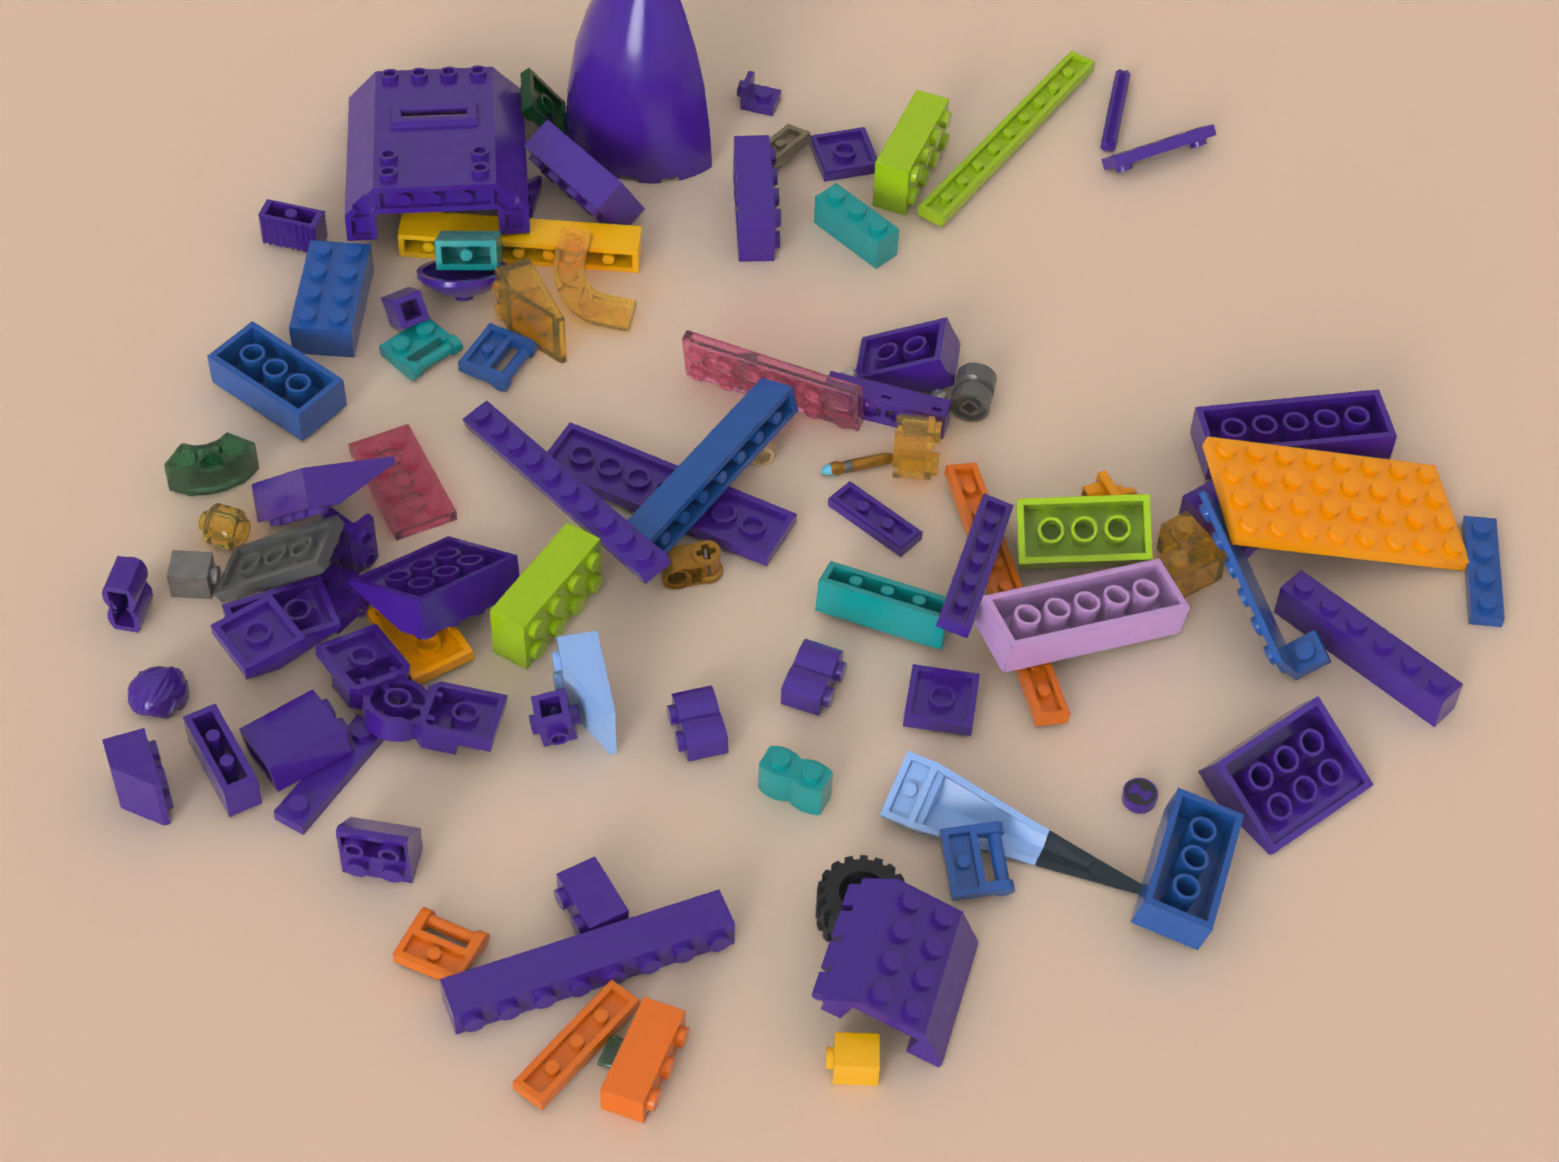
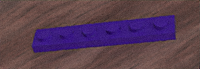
[935,493,1014,638]

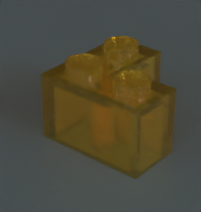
[1155,511,1227,598]

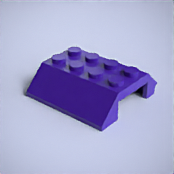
[812,878,979,1068]

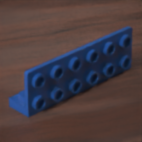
[1199,490,1332,680]

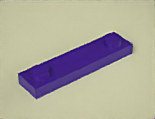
[1101,124,1217,173]
[273,714,384,835]

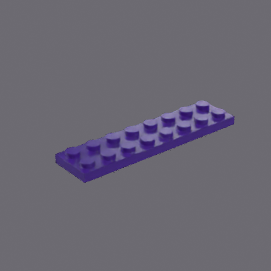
[547,422,797,566]

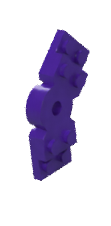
[316,624,508,755]

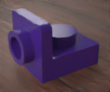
[737,71,782,117]

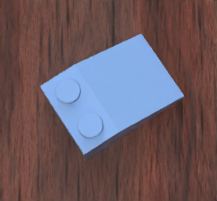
[551,631,617,755]

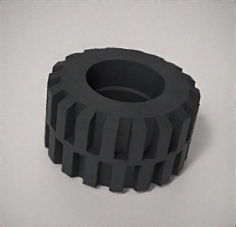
[815,855,904,942]

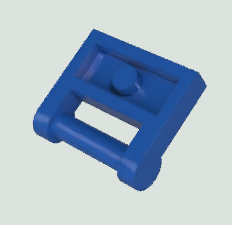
[458,323,538,392]
[939,821,1015,901]

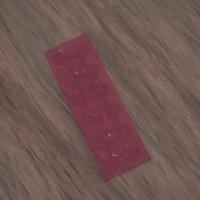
[682,330,863,431]

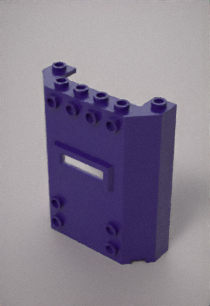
[344,65,530,241]

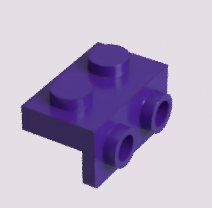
[321,507,379,574]

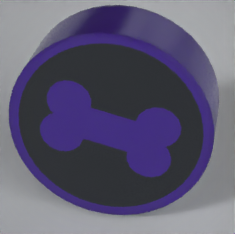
[1122,778,1158,814]

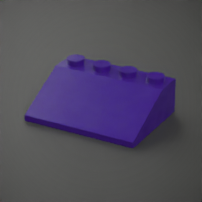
[251,456,395,527]
[350,536,520,639]
[1198,696,1374,855]

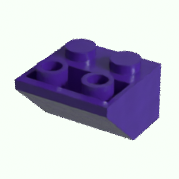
[102,728,174,826]
[336,817,423,883]

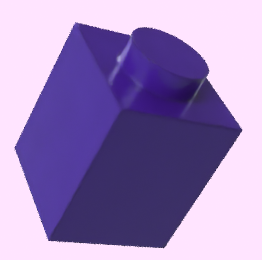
[381,287,430,330]

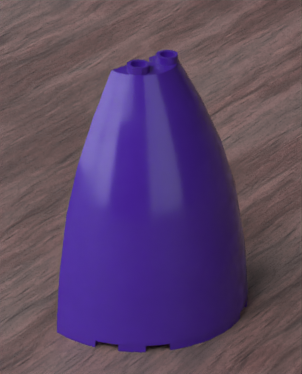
[566,0,712,184]

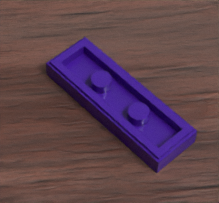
[828,481,923,557]

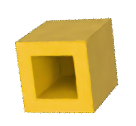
[826,1032,880,1085]

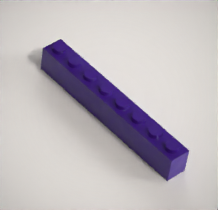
[440,889,735,1035]

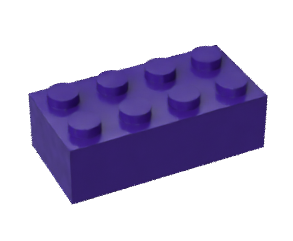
[524,119,645,225]
[733,135,781,262]

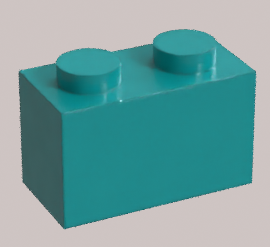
[435,231,503,270]

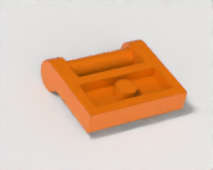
[392,907,490,981]

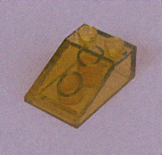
[492,258,567,364]

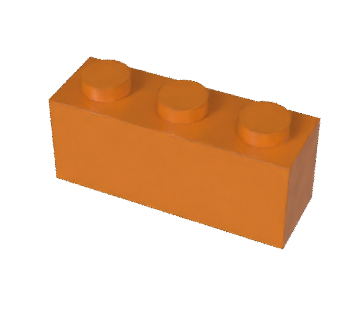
[600,997,690,1123]

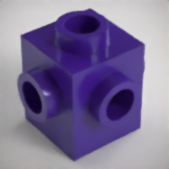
[529,688,581,747]

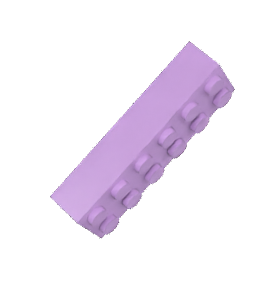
[974,558,1190,673]

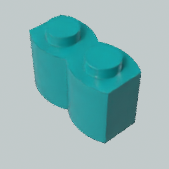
[758,746,833,815]

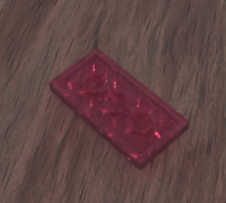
[348,424,457,541]

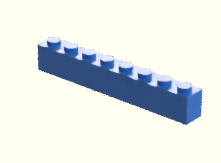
[627,378,798,554]

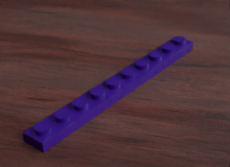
[462,400,671,584]

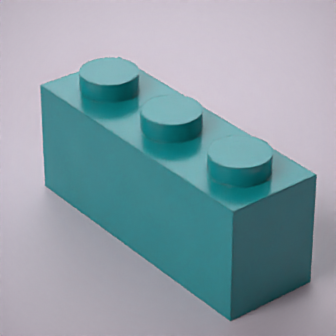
[814,183,899,269]

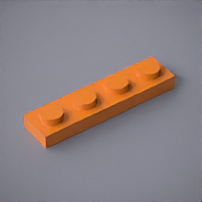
[512,979,640,1111]

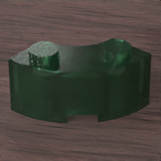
[164,432,259,496]

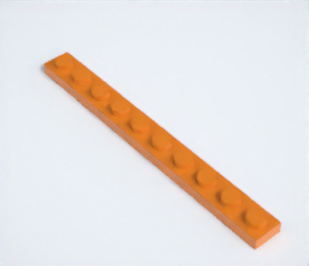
[944,462,1071,727]

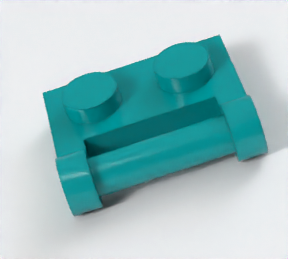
[379,318,463,381]

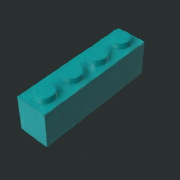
[815,561,950,650]

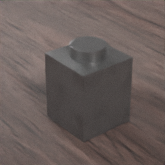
[167,550,221,599]

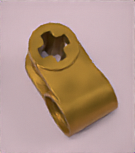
[661,540,723,590]

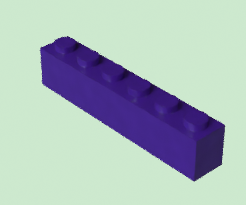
[1274,570,1463,727]

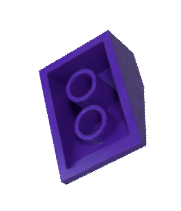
[855,317,961,392]
[222,575,341,680]

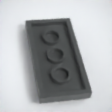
[214,515,345,602]

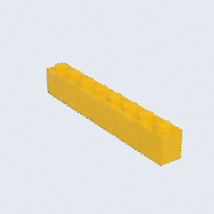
[397,212,642,273]

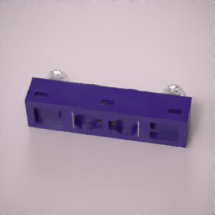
[822,367,952,439]

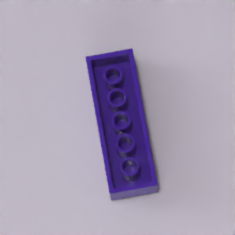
[1190,389,1397,479]

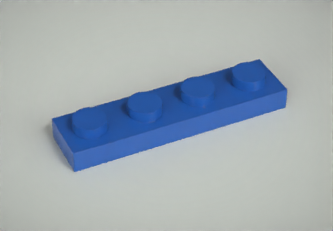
[1461,516,1505,627]

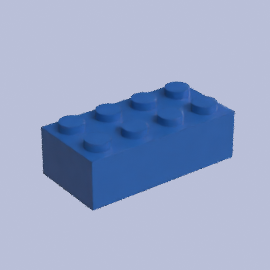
[289,240,374,357]
[207,321,347,442]
[1131,787,1244,950]

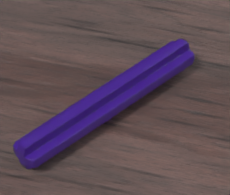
[1100,69,1131,152]

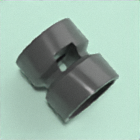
[951,362,997,422]

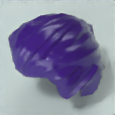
[128,666,189,719]

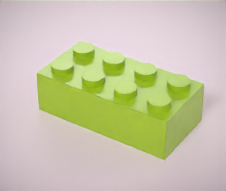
[872,89,952,215]
[1016,494,1153,570]
[490,522,604,670]

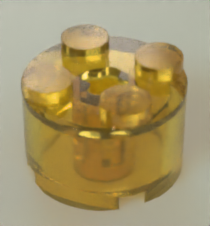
[892,414,942,480]

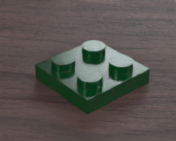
[520,68,567,136]

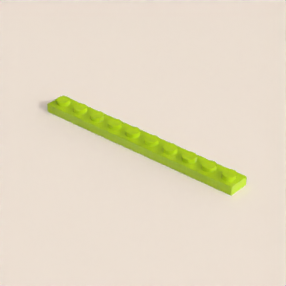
[917,51,1095,227]

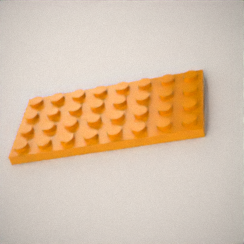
[1202,436,1470,571]

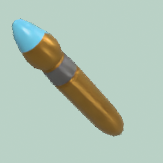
[821,453,896,476]

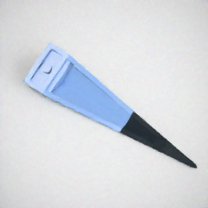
[880,751,1142,895]

